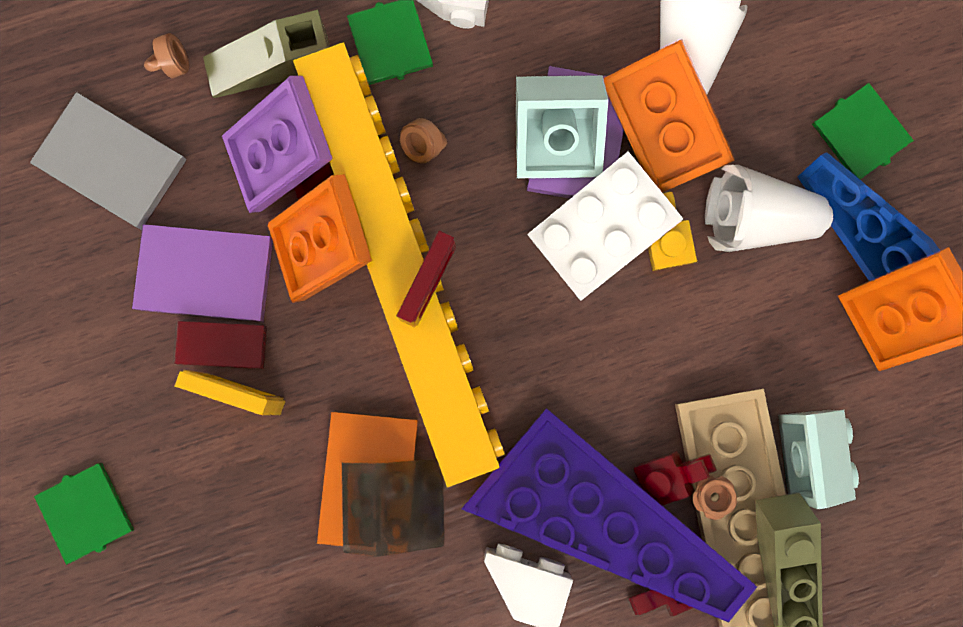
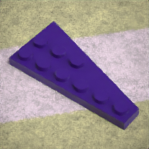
[462,408,757,623]

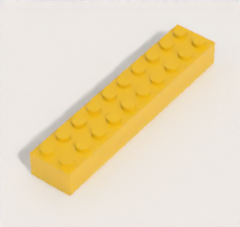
[293,42,505,488]

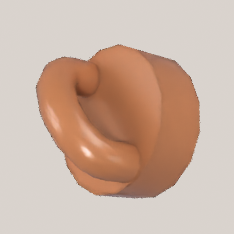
[144,33,189,78]
[400,118,447,163]

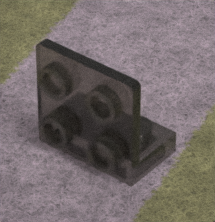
[342,459,445,557]

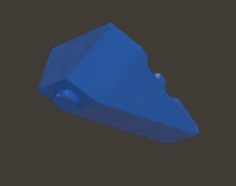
[797,152,940,281]

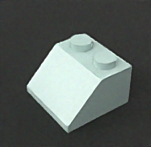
[516,75,608,178]
[778,410,859,509]

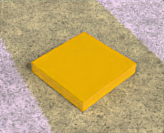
[175,370,285,415]

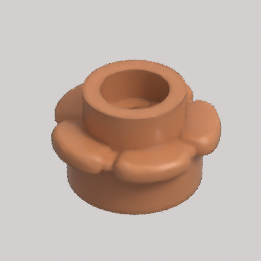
[692,475,737,520]

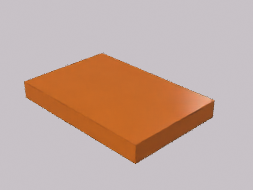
[603,39,735,193]
[268,174,372,303]
[838,247,963,371]
[317,412,419,552]

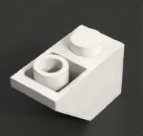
[484,543,573,627]

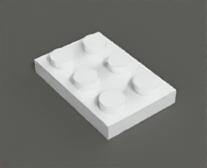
[527,151,683,301]

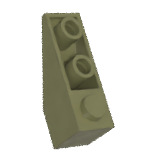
[203,10,330,98]
[755,493,823,627]

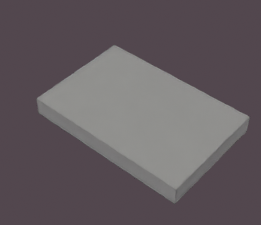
[30,92,187,230]

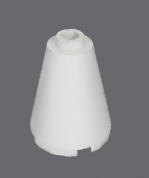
[660,0,747,94]
[705,165,833,252]

